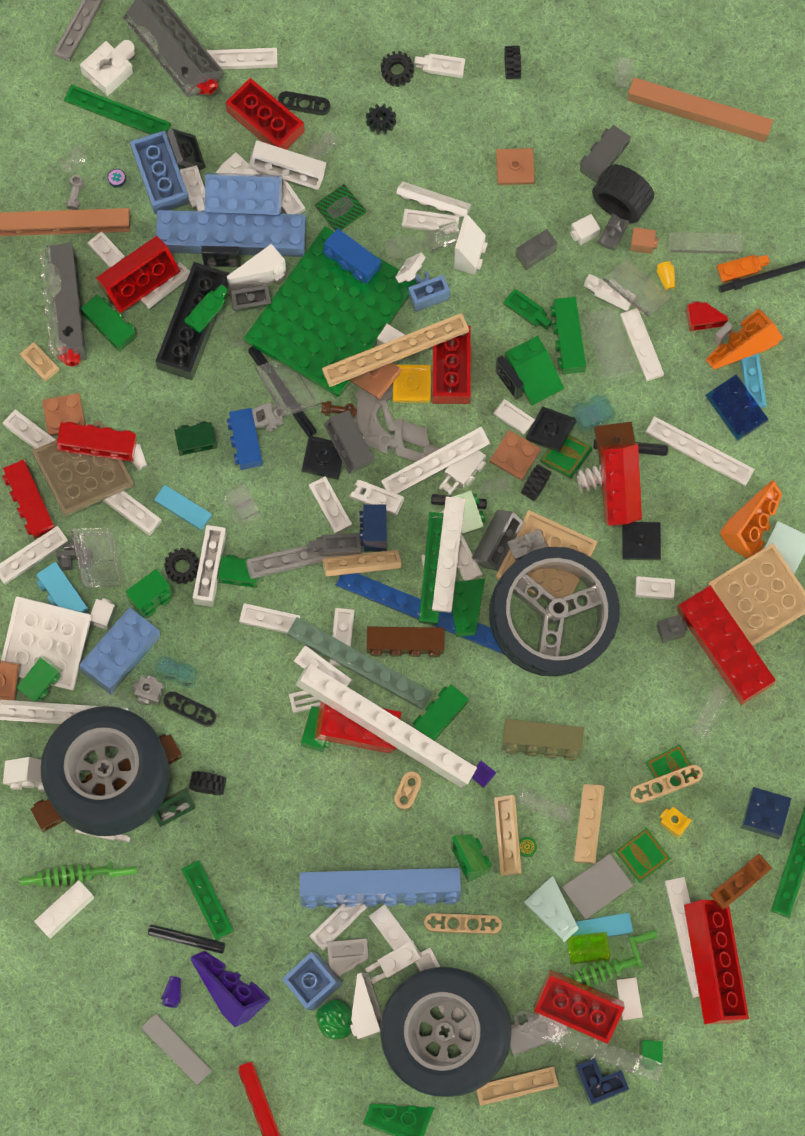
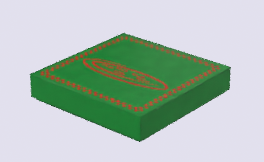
[540,435,593,479]
[645,744,697,797]
[615,828,671,883]

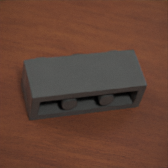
[579,125,631,183]
[324,410,374,474]
[472,510,524,571]

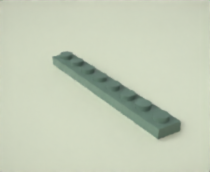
[287,617,432,710]

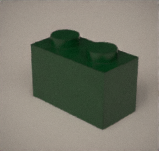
[174,421,217,456]
[154,788,195,827]

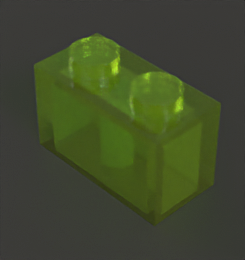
[567,932,610,965]

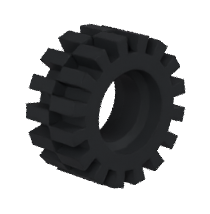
[504,46,521,79]
[381,51,414,87]
[521,464,552,501]
[164,548,199,584]
[189,771,226,796]

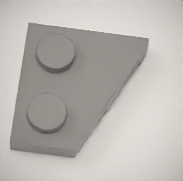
[327,938,369,977]

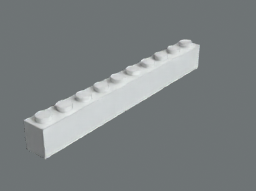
[295,664,477,788]

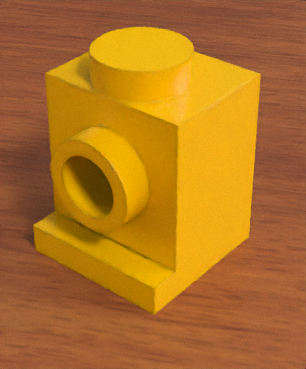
[660,807,692,838]

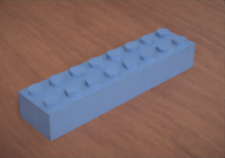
[156,210,306,257]
[300,868,461,909]

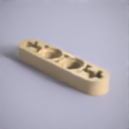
[630,765,703,805]
[424,913,502,935]

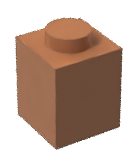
[630,227,658,254]

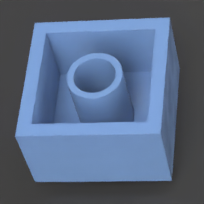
[282,952,343,1011]

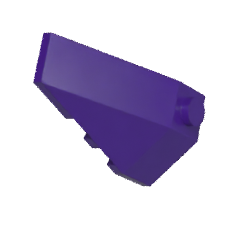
[190,951,270,1027]

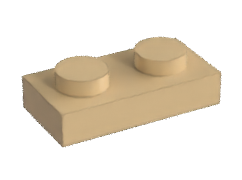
[20,342,59,382]

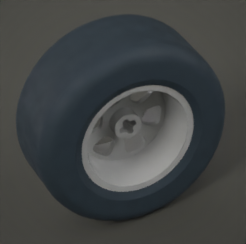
[41,706,170,836]
[380,967,511,1097]

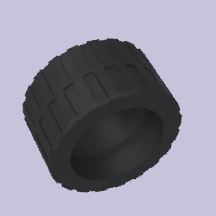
[592,164,655,223]

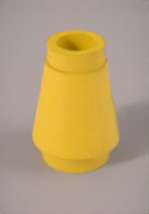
[656,261,676,290]

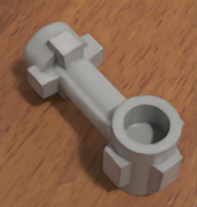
[66,175,84,210]

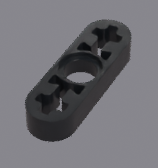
[278,91,330,116]
[163,692,216,727]

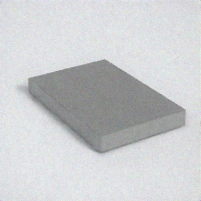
[562,854,633,920]

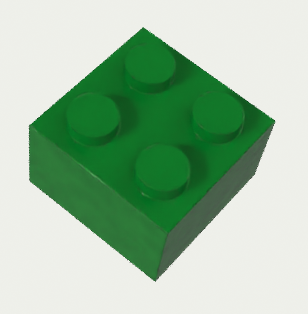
[125,569,173,618]

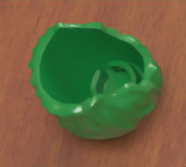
[316,999,353,1040]

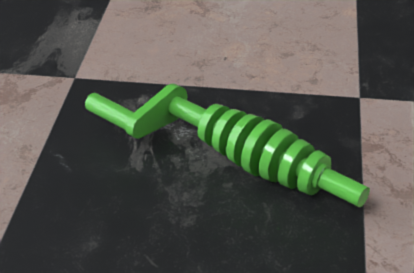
[20,862,137,887]
[566,930,658,987]

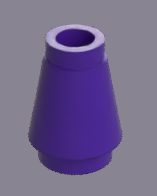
[161,976,181,1008]

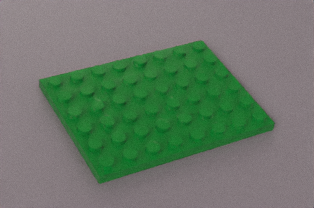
[244,226,417,397]

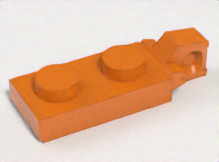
[716,255,770,284]

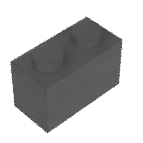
[516,229,557,270]
[229,284,271,309]

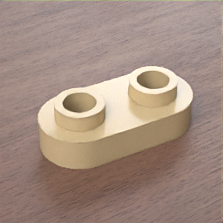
[394,772,422,810]

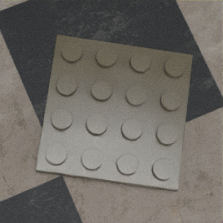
[32,420,134,517]

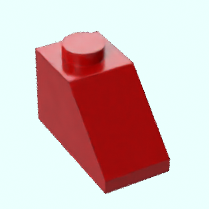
[686,301,728,331]

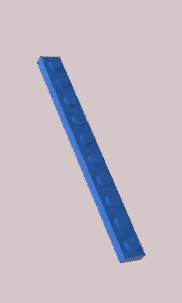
[336,573,505,655]

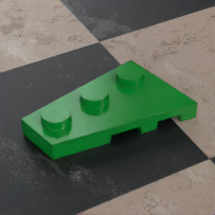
[451,579,485,637]
[363,1104,434,1136]

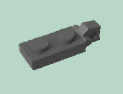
[307,533,362,555]

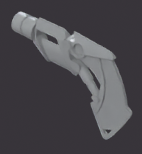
[355,385,441,462]

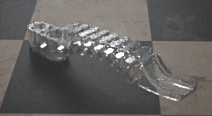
[514,1011,664,1082]

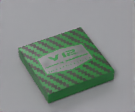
[315,184,366,231]

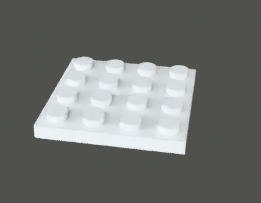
[1,596,92,690]

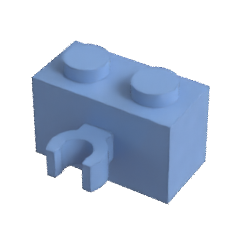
[408,271,450,312]

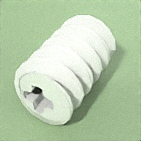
[576,464,602,494]

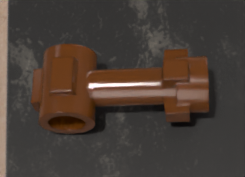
[321,401,357,417]

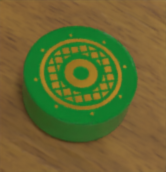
[519,837,537,857]

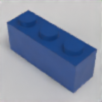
[323,228,381,284]
[227,408,263,470]

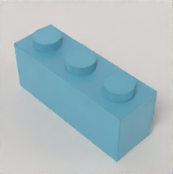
[36,562,89,613]

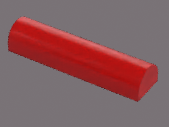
[238,1062,281,1136]

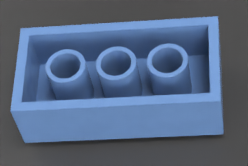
[130,131,189,215]
[205,172,282,215]
[79,607,160,695]

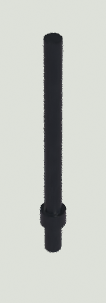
[718,261,805,293]

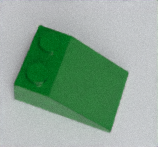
[504,335,564,406]
[451,834,491,882]

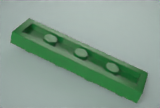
[181,860,234,940]

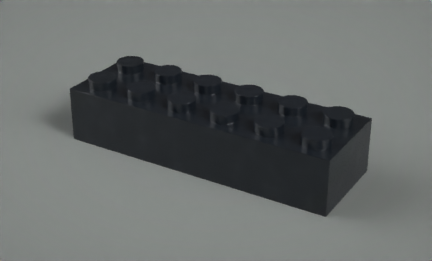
[155,262,229,380]

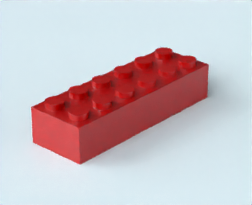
[676,585,776,705]
[684,900,749,1025]

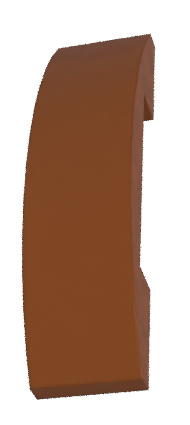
[710,854,772,910]

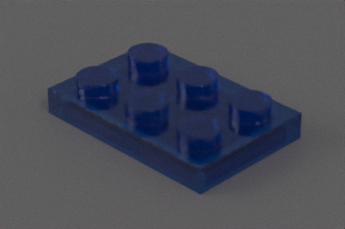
[705,374,769,441]

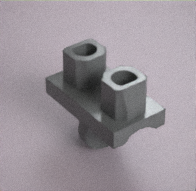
[598,214,629,251]
[56,538,93,570]

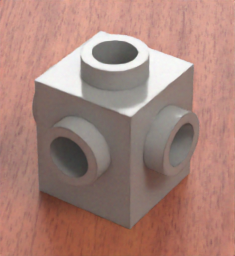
[252,402,284,431]
[133,676,164,706]

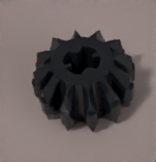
[366,103,396,135]

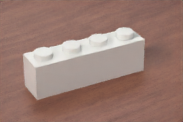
[248,140,326,190]
[193,525,227,607]

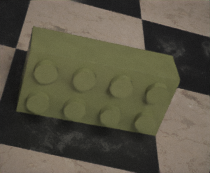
[502,719,584,761]

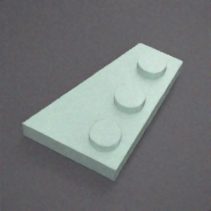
[524,876,579,942]

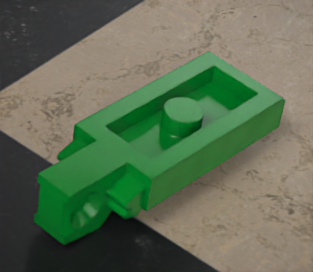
[184,284,228,333]
[503,288,552,330]

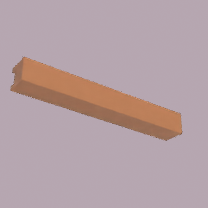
[628,77,773,142]
[0,208,131,236]

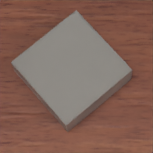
[714,322,733,345]

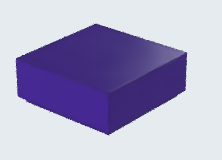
[472,761,496,788]

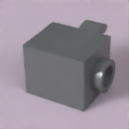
[656,615,688,644]

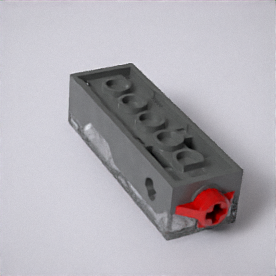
[123,0,225,97]
[40,243,87,367]

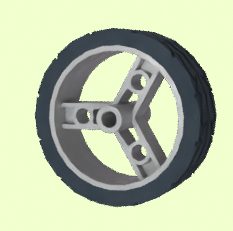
[489,547,620,677]

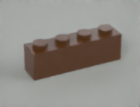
[366,626,444,658]

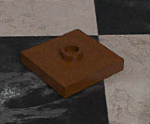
[594,421,635,464]

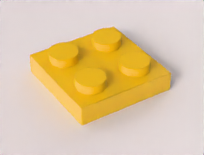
[393,365,431,403]

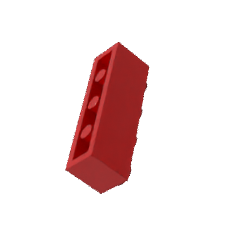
[57,422,137,462]
[2,459,55,539]

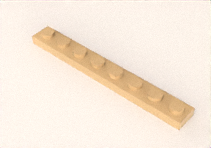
[322,313,469,387]

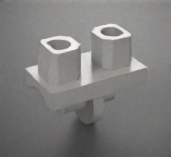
[507,529,547,560]

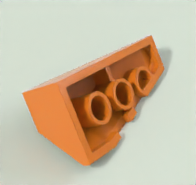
[705,309,783,369]
[720,480,782,559]

